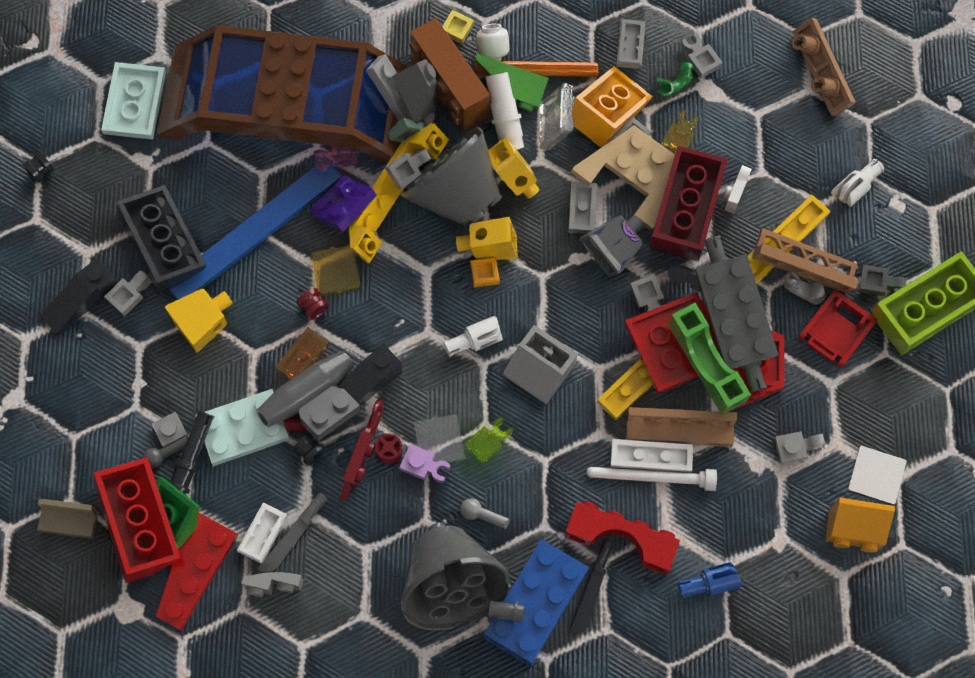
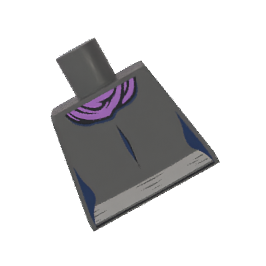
[579,215,644,277]

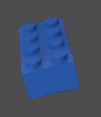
[484,539,589,668]

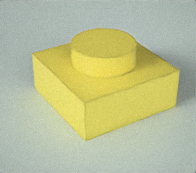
[442,10,474,44]

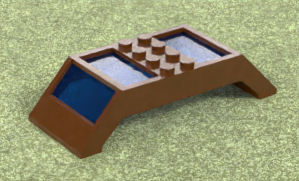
[156,25,408,165]

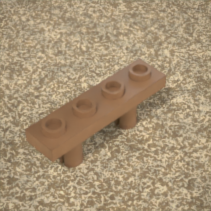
[792,17,856,116]

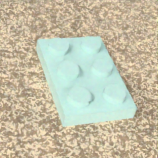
[101,62,166,140]
[196,389,290,466]

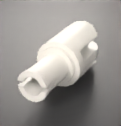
[831,159,884,207]
[443,316,503,357]

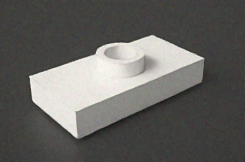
[237,503,288,564]

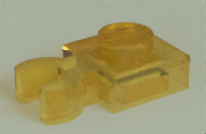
[662,110,699,153]

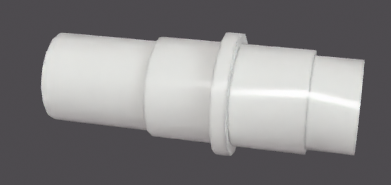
[485,72,524,149]

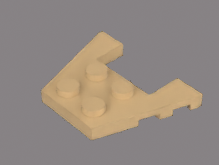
[571,125,675,231]

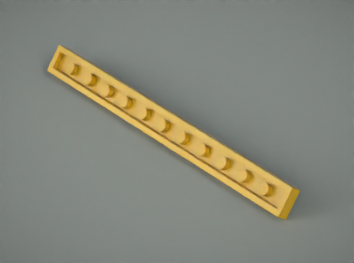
[597,195,831,421]

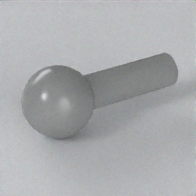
[460,498,509,529]

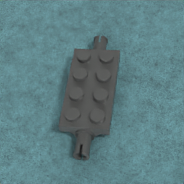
[695,236,779,392]

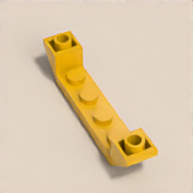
[349,123,449,263]

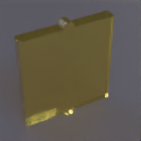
[311,246,361,296]

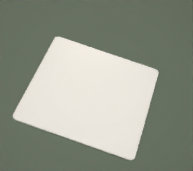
[849,446,906,504]

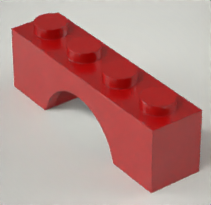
[564,501,680,576]

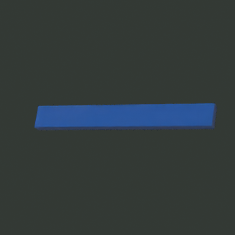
[168,159,342,300]

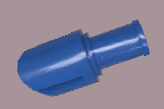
[677,562,742,599]

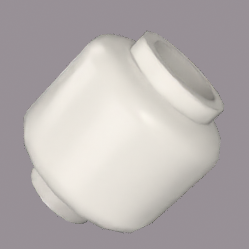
[476,23,510,61]

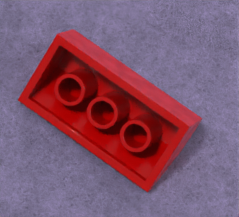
[93,457,181,583]

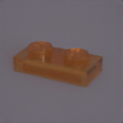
[275,327,329,380]

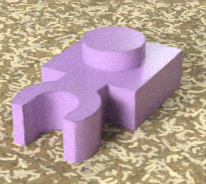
[399,444,451,483]

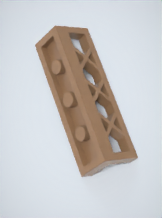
[752,228,859,294]
[626,407,737,447]

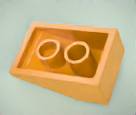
[565,66,653,148]

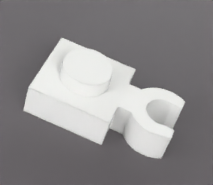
[723,165,751,214]

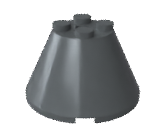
[400,127,502,227]
[401,522,511,630]

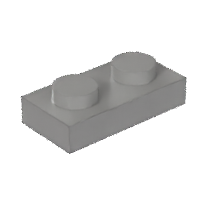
[568,182,597,234]

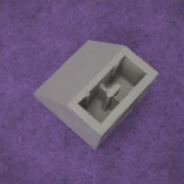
[503,325,578,405]

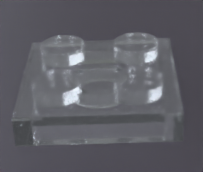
[539,83,575,151]

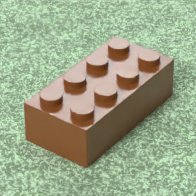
[409,18,490,132]

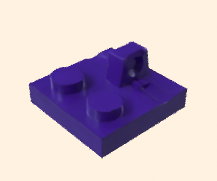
[309,175,377,232]

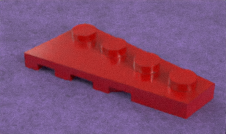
[156,513,239,631]

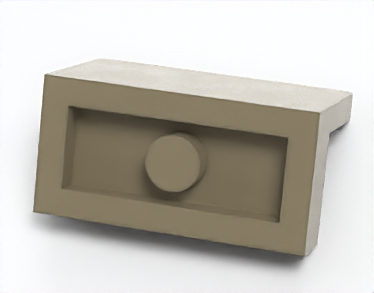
[37,499,99,539]

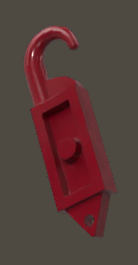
[340,400,383,502]

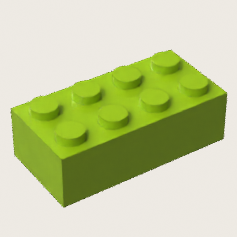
[871,251,975,356]

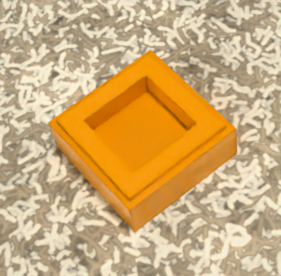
[470,257,500,288]

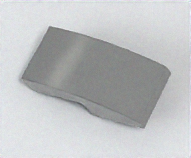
[241,572,304,597]

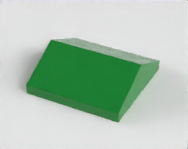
[156,477,200,549]

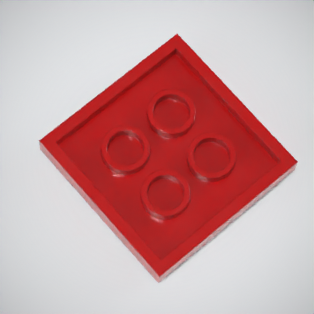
[624,292,722,394]

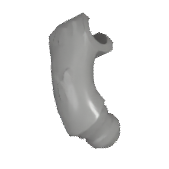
[783,272,826,305]

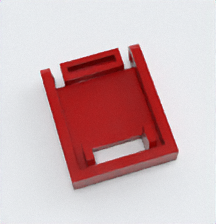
[798,289,878,369]

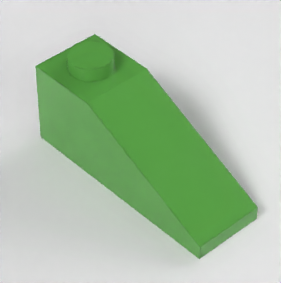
[475,54,549,112]

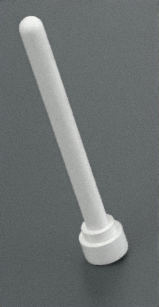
[586,467,717,491]

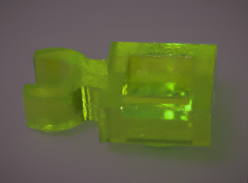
[464,417,513,465]

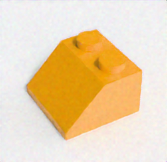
[826,498,895,553]

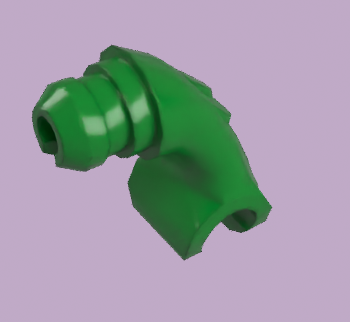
[656,62,694,96]

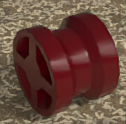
[296,288,330,321]
[375,433,403,465]

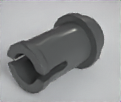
[489,600,525,624]

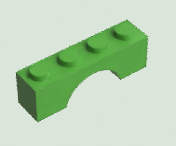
[667,303,751,415]

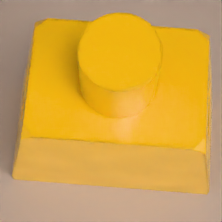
[488,137,539,198]
[456,217,518,260]
[165,289,233,353]

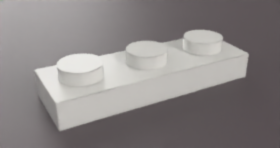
[610,439,693,473]

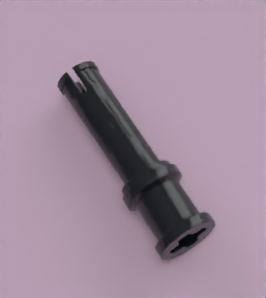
[169,410,215,494]

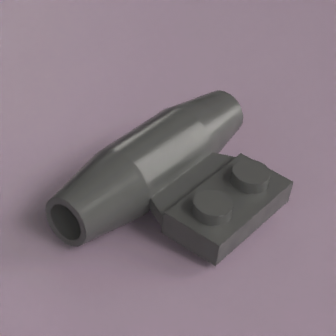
[256,351,360,441]

